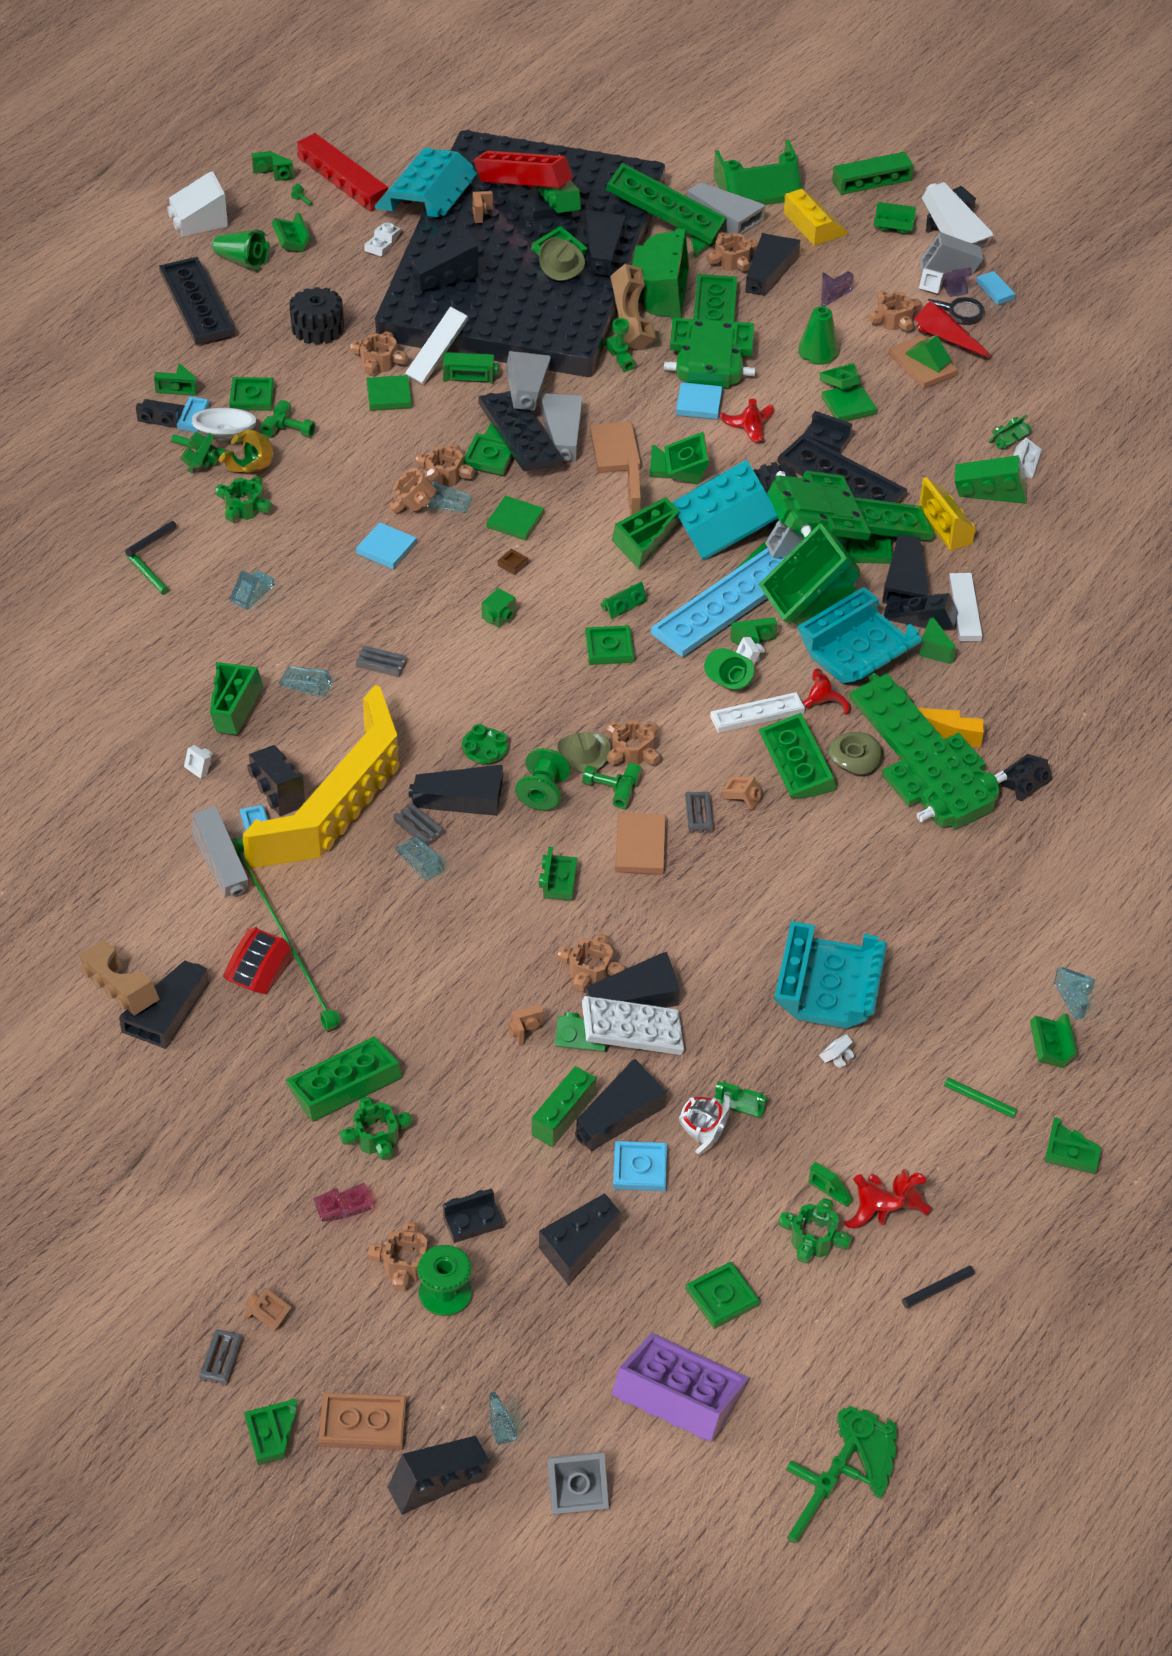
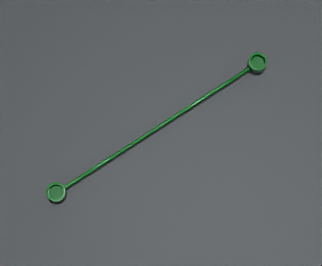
[230,837,340,1031]

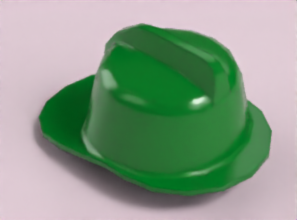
[704,648,754,690]

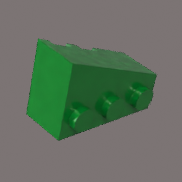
[954,455,1028,504]
[612,497,679,569]
[210,662,263,735]

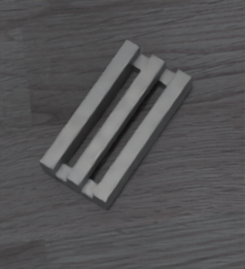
[356,645,406,677]
[685,792,713,833]
[394,803,443,847]
[199,1329,242,1386]

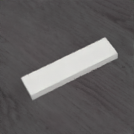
[405,307,468,385]
[949,573,982,642]
[710,692,805,733]

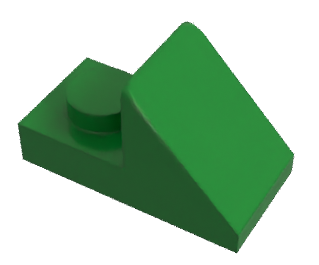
[154,363,198,396]
[730,617,777,645]

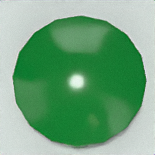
[461,724,508,764]

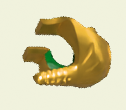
[218,430,273,473]

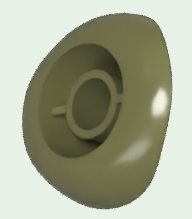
[539,237,585,280]
[557,732,610,772]
[827,732,881,774]

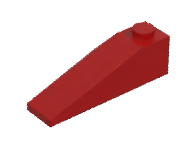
[914,300,993,359]

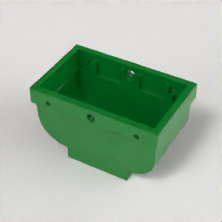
[632,228,690,320]
[758,522,860,625]

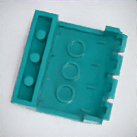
[375,148,477,217]
[671,459,778,561]
[798,587,922,683]
[774,921,887,1029]

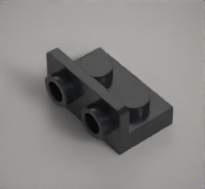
[532,206,577,240]
[136,399,185,428]
[803,411,853,454]
[998,754,1052,801]
[443,1189,504,1243]

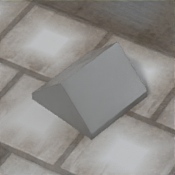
[547,1452,609,1514]

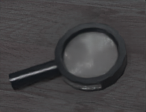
[927,297,984,325]

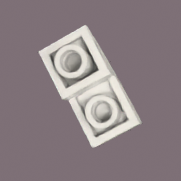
[364,223,401,257]

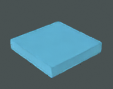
[676,382,722,419]
[356,522,417,569]
[613,1141,667,1191]

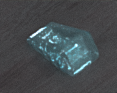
[426,481,472,513]
[279,666,332,697]
[396,836,444,881]
[489,1392,517,1445]

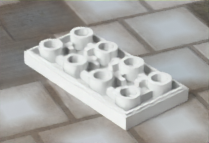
[582,996,684,1055]

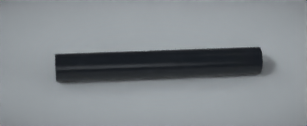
[125,521,177,557]
[902,1265,975,1309]

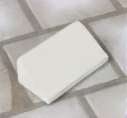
[1013,438,1042,478]

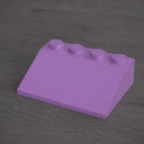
[611,1333,749,1442]

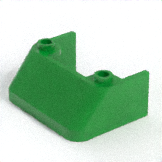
[713,139,802,205]

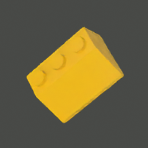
[784,189,848,246]
[919,477,976,551]

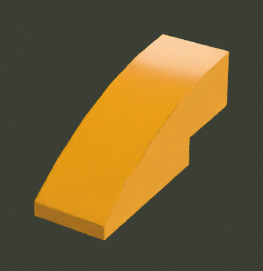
[918,708,984,748]

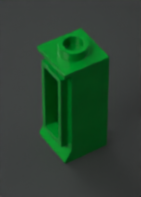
[443,352,498,384]

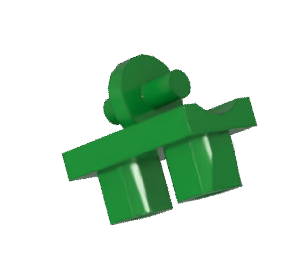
[180,432,218,473]

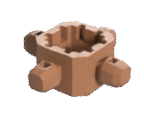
[707,232,758,271]
[868,291,922,331]
[350,331,407,374]
[415,444,474,489]
[389,465,440,513]
[606,720,660,765]
[557,934,625,992]
[368,1221,428,1291]

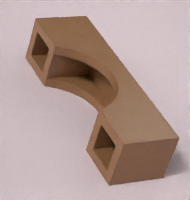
[611,264,656,350]
[79,939,160,1016]

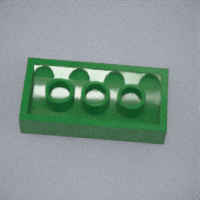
[758,713,836,798]
[286,1036,402,1122]

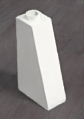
[922,182,994,247]

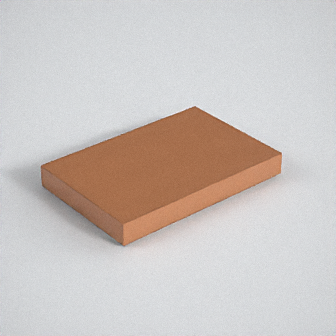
[888,335,958,389]
[590,421,640,472]
[627,454,641,515]
[615,812,665,874]
[318,1393,406,1450]

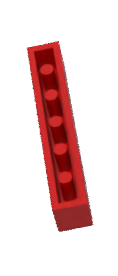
[297,133,388,212]
[473,151,573,189]

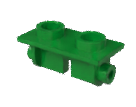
[988,415,1031,449]
[600,581,647,619]
[714,1080,769,1118]

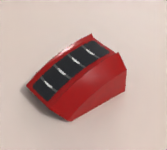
[223,927,292,994]

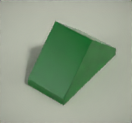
[906,335,951,373]
[919,618,956,664]

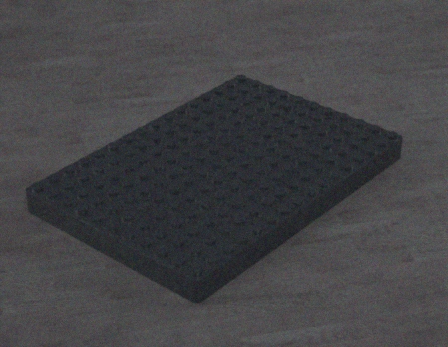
[375,130,665,377]

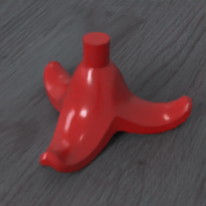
[721,398,774,443]
[802,668,850,715]
[878,1169,931,1225]
[844,1174,906,1229]

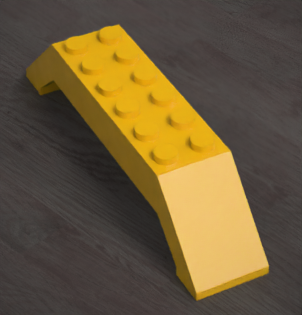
[243,685,400,868]

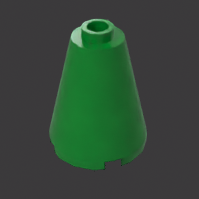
[212,229,270,270]
[798,306,839,365]

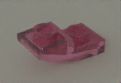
[313,1183,375,1222]

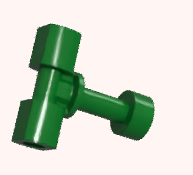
[605,318,635,372]
[261,400,316,438]
[582,763,642,809]

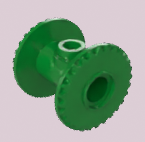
[515,748,571,811]
[417,1244,472,1316]

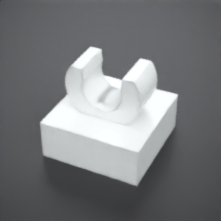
[919,268,945,294]
[736,637,765,665]
[184,745,214,778]
[819,1034,854,1068]

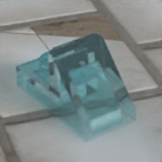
[230,570,275,610]
[1054,967,1095,1020]

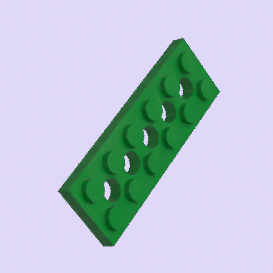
[605,163,727,244]

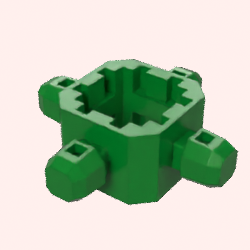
[215,476,273,521]
[339,1097,412,1160]
[778,1198,852,1263]

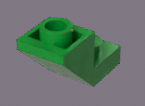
[251,151,294,181]

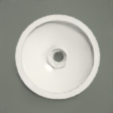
[192,408,256,441]

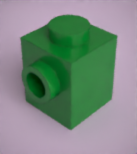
[481,588,516,628]

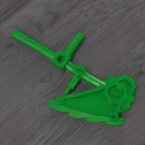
[786,1406,897,1543]

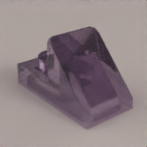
[942,267,972,297]
[821,271,854,306]

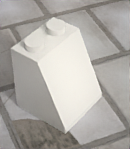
[167,172,228,237]

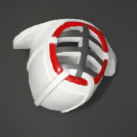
[679,1095,730,1155]

